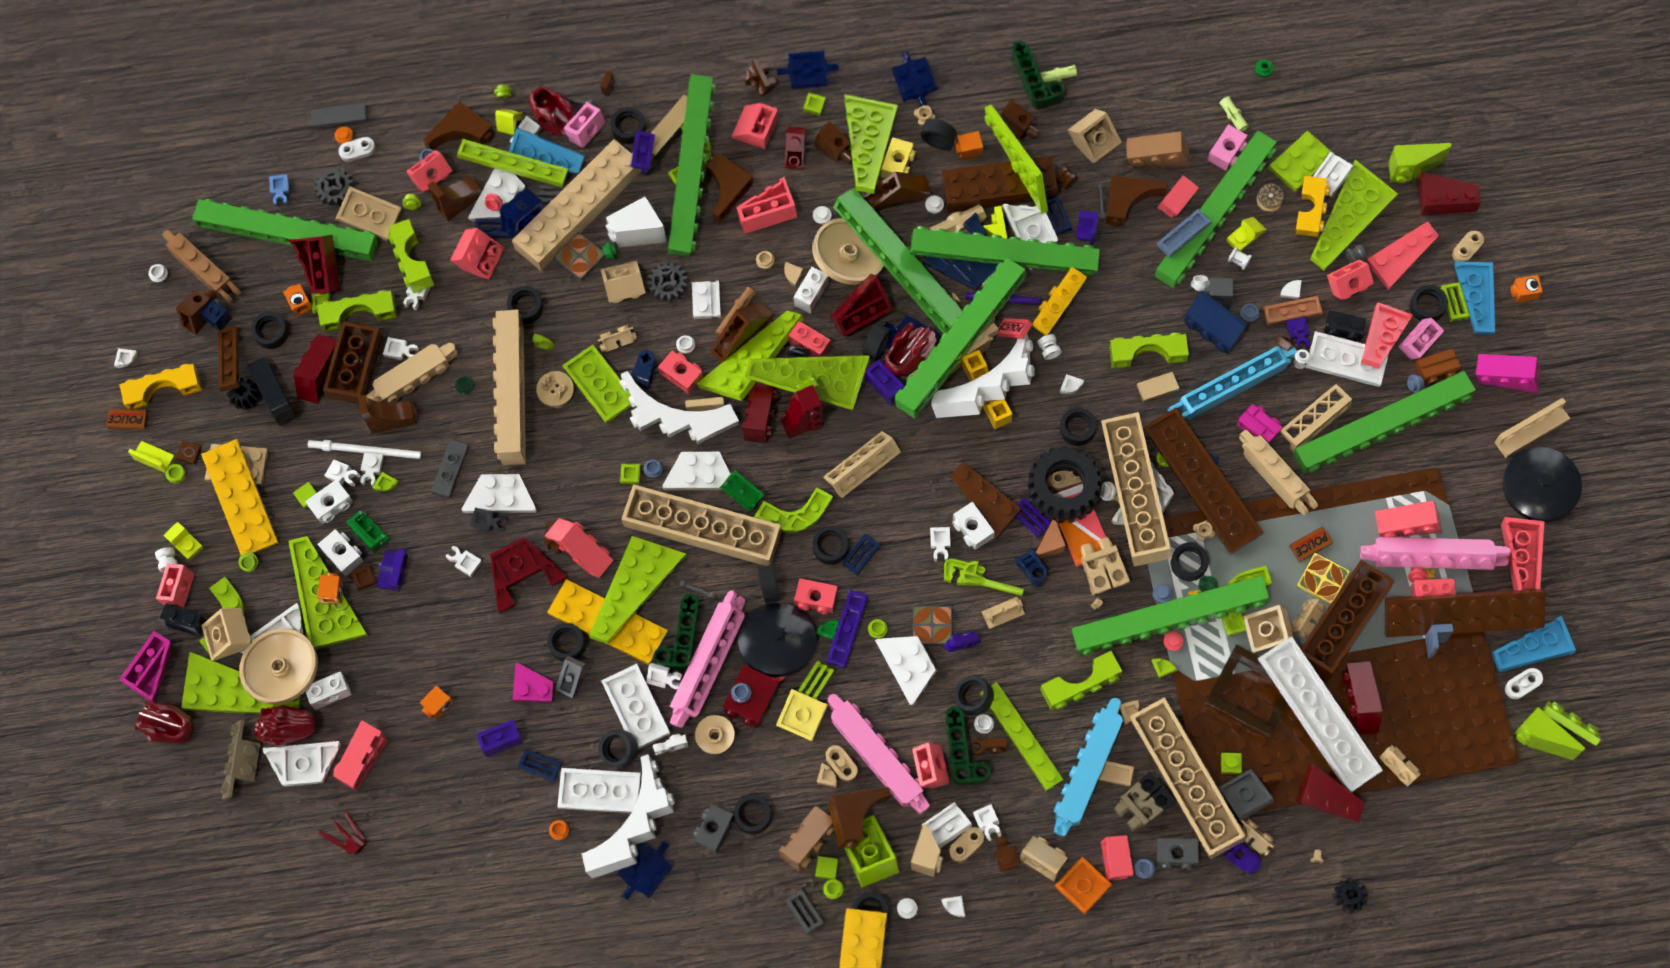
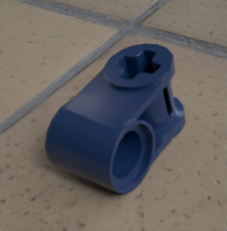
[631,350,657,389]
[1014,548,1047,587]

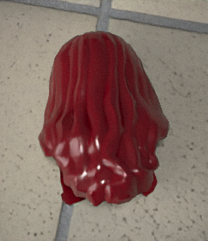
[529,86,575,137]
[884,322,937,376]
[134,700,194,744]
[254,705,315,748]

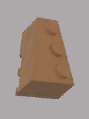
[1127,131,1190,167]
[779,806,835,872]

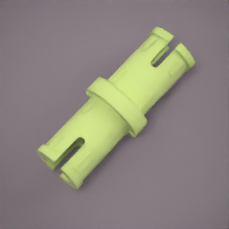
[1040,65,1077,83]
[1219,96,1249,132]

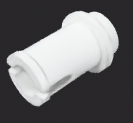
[1294,349,1310,369]

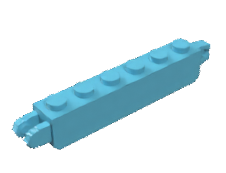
[1168,346,1297,420]
[1053,698,1123,838]

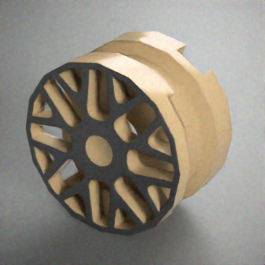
[1256,183,1284,212]

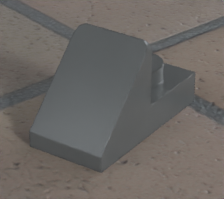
[556,656,586,699]

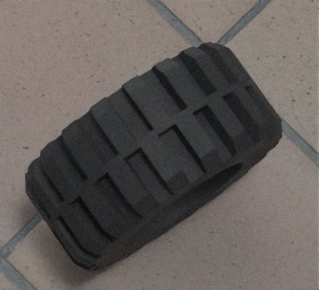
[1028,446,1102,523]

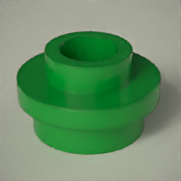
[1255,59,1274,77]
[603,241,618,259]

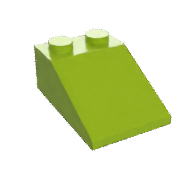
[1388,143,1451,183]
[1514,707,1585,760]
[844,815,899,888]

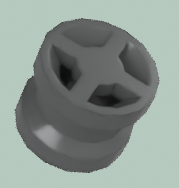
[1345,244,1367,264]

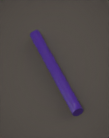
[966,292,1041,305]

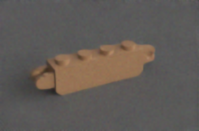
[162,230,241,303]

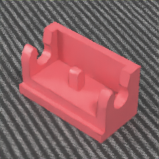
[1157,175,1199,218]
[1101,835,1134,881]

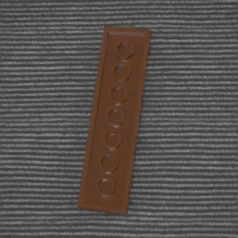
[1143,407,1263,555]
[1385,589,1546,637]

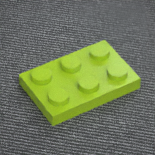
[1268,131,1334,192]
[1543,701,1601,746]

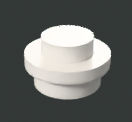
[925,196,944,214]
[813,206,831,224]
[149,264,168,282]
[1191,275,1209,291]
[676,335,695,354]
[1100,482,1116,501]
[974,714,994,734]
[897,898,917,919]

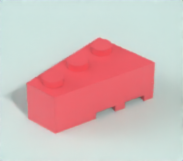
[737,177,797,234]
[1375,500,1443,537]
[545,519,613,578]
[333,720,389,791]

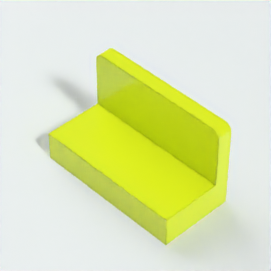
[128,441,176,473]

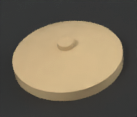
[812,218,884,285]
[239,628,318,705]

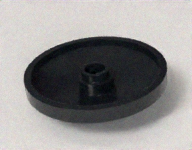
[1502,447,1582,522]
[738,603,816,677]

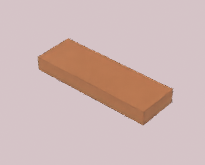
[1263,296,1323,326]

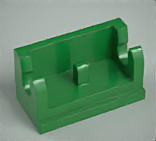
[719,470,764,512]
[346,511,390,554]

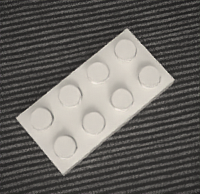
[1305,331,1389,387]
[601,664,670,749]
[557,768,641,813]

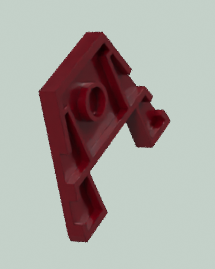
[490,537,567,614]

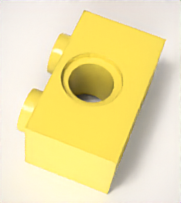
[881,137,916,178]

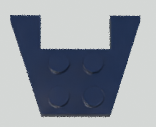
[923,212,998,290]

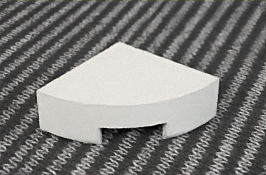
[1280,280,1301,300]
[114,348,138,368]
[1060,374,1084,394]
[942,896,965,917]

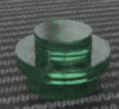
[455,376,474,395]
[1198,576,1218,592]

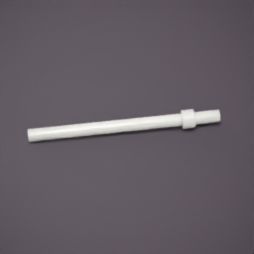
[308,440,422,459]

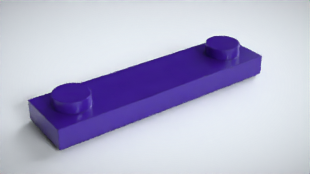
[826,590,869,669]

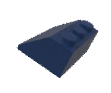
[1184,291,1247,355]

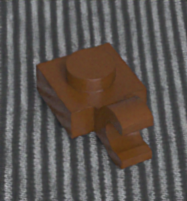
[973,738,1007,756]
[994,833,1020,872]

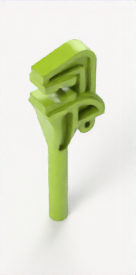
[944,558,1024,596]

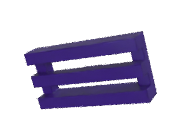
[1016,498,1051,538]

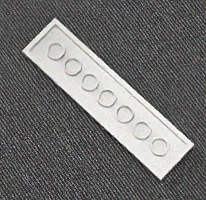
[1258,636,1383,792]

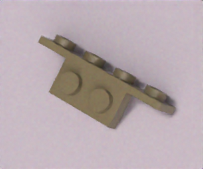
[221,720,260,800]

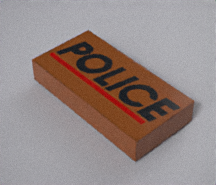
[106,409,148,430]
[1289,526,1333,562]

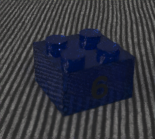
[500,187,543,239]

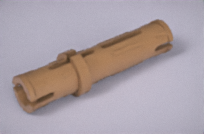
[715,287,756,336]

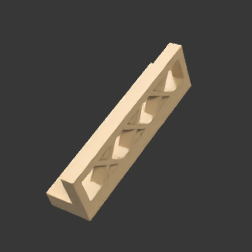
[651,94,687,161]
[1280,384,1352,453]
[1494,398,1570,458]
[824,431,901,498]

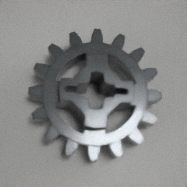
[314,167,355,206]
[647,262,688,302]

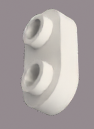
[339,137,376,162]
[1505,668,1543,699]

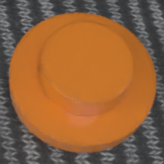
[335,127,353,144]
[549,820,569,840]

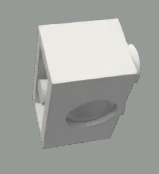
[794,267,829,314]
[305,479,353,524]
[952,502,995,550]
[318,529,364,576]
[305,671,352,710]

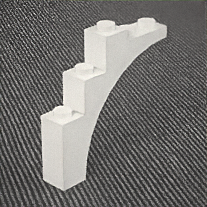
[931,334,1034,418]
[619,371,739,444]
[582,755,675,878]

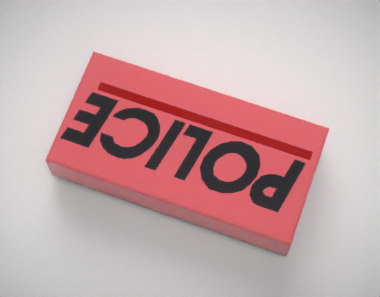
[997,318,1032,339]

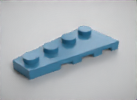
[508,128,586,173]
[1454,261,1495,335]
[1492,616,1576,672]

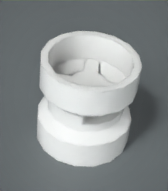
[1037,334,1062,360]
[155,547,178,573]

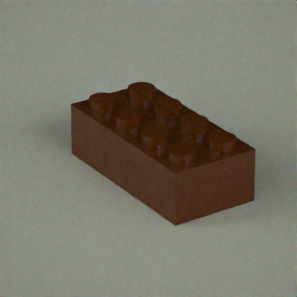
[323,322,383,404]

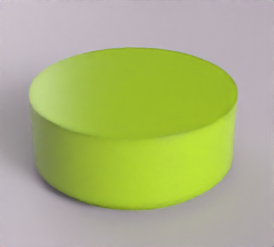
[165,464,186,484]

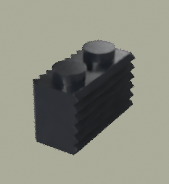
[159,603,207,637]

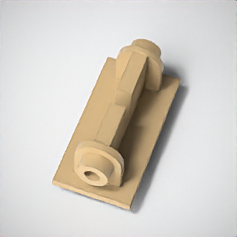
[597,325,637,353]
[982,597,1025,629]
[1292,599,1324,639]
[1379,745,1421,787]
[1238,818,1276,856]

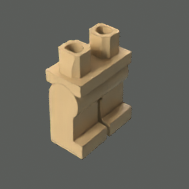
[1081,537,1130,596]

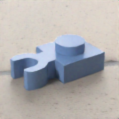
[269,174,290,207]

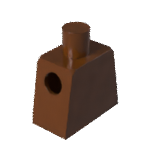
[1000,99,1039,140]
[814,121,852,164]
[176,289,217,335]

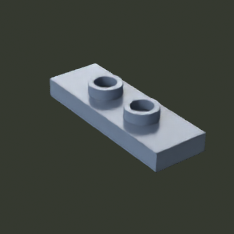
[1157,209,1211,258]

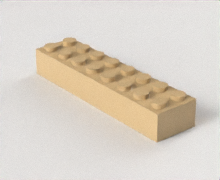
[512,140,642,272]
[493,310,526,466]
[1101,412,1172,567]
[621,484,782,566]
[1130,697,1246,859]

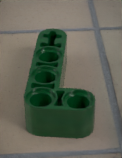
[1011,41,1065,110]
[653,593,700,671]
[945,706,990,786]

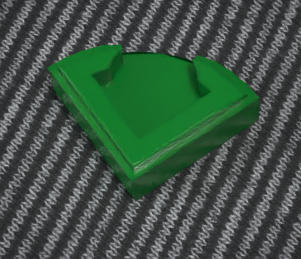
[816,620,839,640]

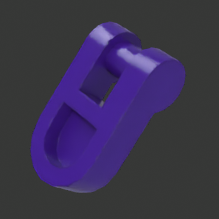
[944,631,981,652]
[1223,843,1261,874]

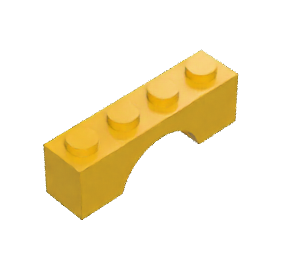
[962,350,1012,430]
[119,364,202,410]

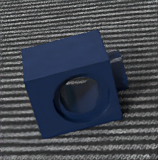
[201,300,232,331]

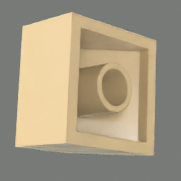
[1068,109,1122,163]
[601,261,645,303]
[1243,605,1295,654]
[201,608,251,661]
[911,824,943,877]
[1020,836,1068,881]

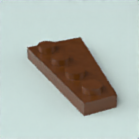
[951,462,1022,539]

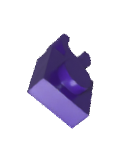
[1286,317,1310,349]

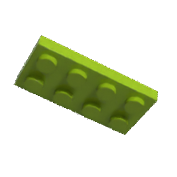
[562,345,632,424]

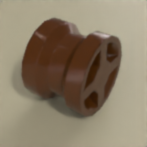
[1056,166,1078,190]

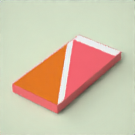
[1054,483,1106,567]

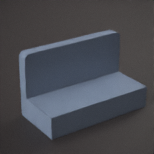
[1425,624,1453,658]

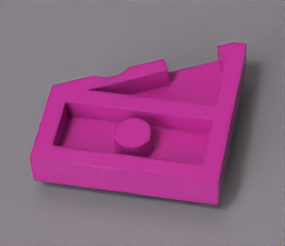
[513,663,554,703]

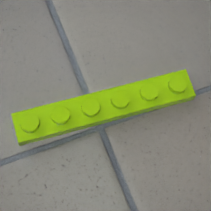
[457,139,568,187]
[980,682,1063,792]

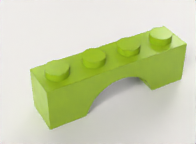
[388,219,434,293]
[317,290,397,332]
[1109,333,1189,368]
[1040,651,1122,711]

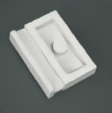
[1313,152,1354,198]
[692,281,721,319]
[922,802,972,848]

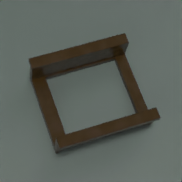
[1205,644,1287,737]

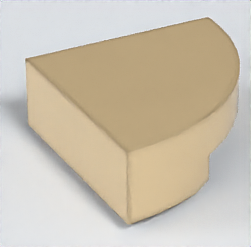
[784,262,803,287]
[1120,700,1139,725]
[817,763,837,788]

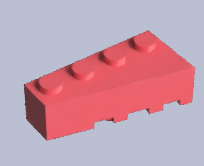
[1501,517,1544,590]

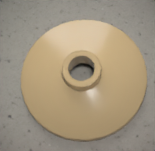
[695,715,735,754]

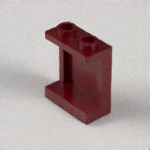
[723,665,780,727]

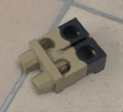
[1114,771,1176,832]

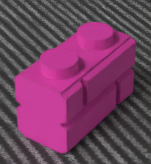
[1237,404,1283,445]

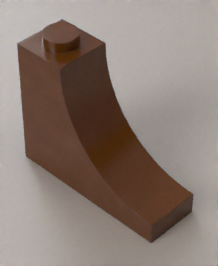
[423,101,495,150]
[706,153,753,224]
[863,171,931,211]
[427,175,482,222]
[1106,176,1167,227]
[710,302,774,363]
[358,395,418,434]
[828,787,891,849]

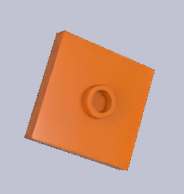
[1055,857,1112,915]

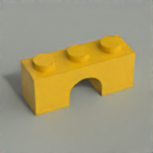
[1296,176,1330,237]

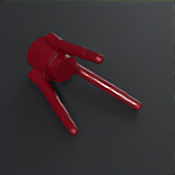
[318,812,366,855]

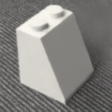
[606,197,666,247]

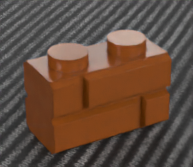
[1414,348,1461,386]

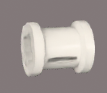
[1228,247,1252,270]

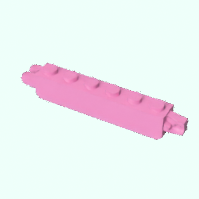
[1360,537,1511,570]
[670,590,745,728]
[828,694,930,815]

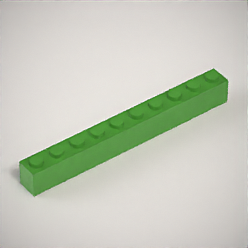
[667,74,715,257]
[1155,131,1277,288]
[833,188,962,334]
[192,199,378,262]
[910,226,1099,275]
[895,258,1026,419]
[1293,371,1476,474]
[1072,576,1269,656]

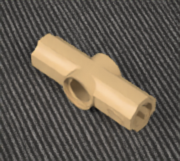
[930,205,987,233]

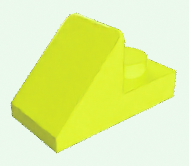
[495,109,523,135]
[982,206,1007,239]
[1226,217,1267,252]
[163,522,203,561]

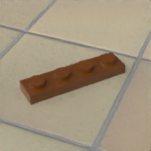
[218,326,239,392]

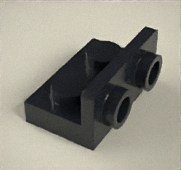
[1324,310,1366,342]

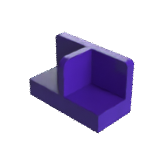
[630,130,655,175]
[1076,210,1098,246]
[865,360,905,405]
[377,548,409,592]
[476,720,523,757]

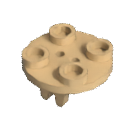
[536,371,574,408]

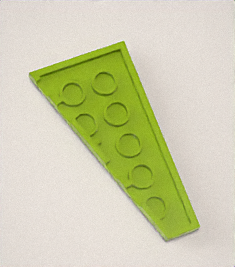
[844,95,898,194]
[984,105,1048,214]
[1310,160,1398,271]
[697,311,804,401]
[744,355,870,410]
[288,536,368,649]
[589,536,686,644]
[181,652,302,714]

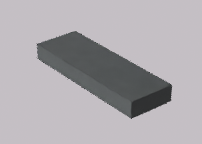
[311,103,367,129]

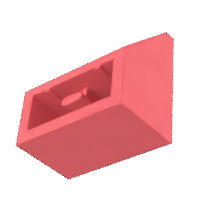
[731,103,779,149]
[450,228,505,279]

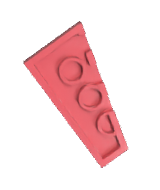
[1366,221,1439,290]
[1361,302,1413,369]

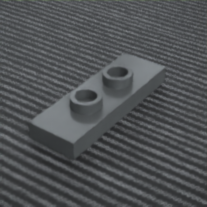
[431,440,469,498]

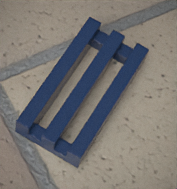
[1046,196,1072,236]
[475,219,513,238]
[842,534,880,576]
[518,749,562,783]

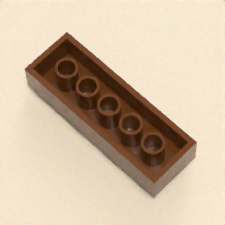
[942,156,1058,213]
[1301,560,1395,680]

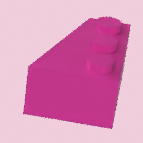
[1476,354,1541,393]
[119,631,173,703]

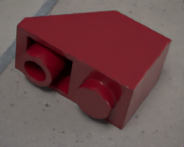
[785,126,806,169]

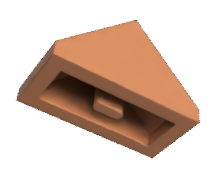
[1036,520,1065,560]

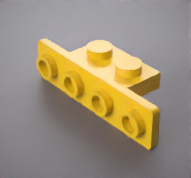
[1032,267,1087,336]

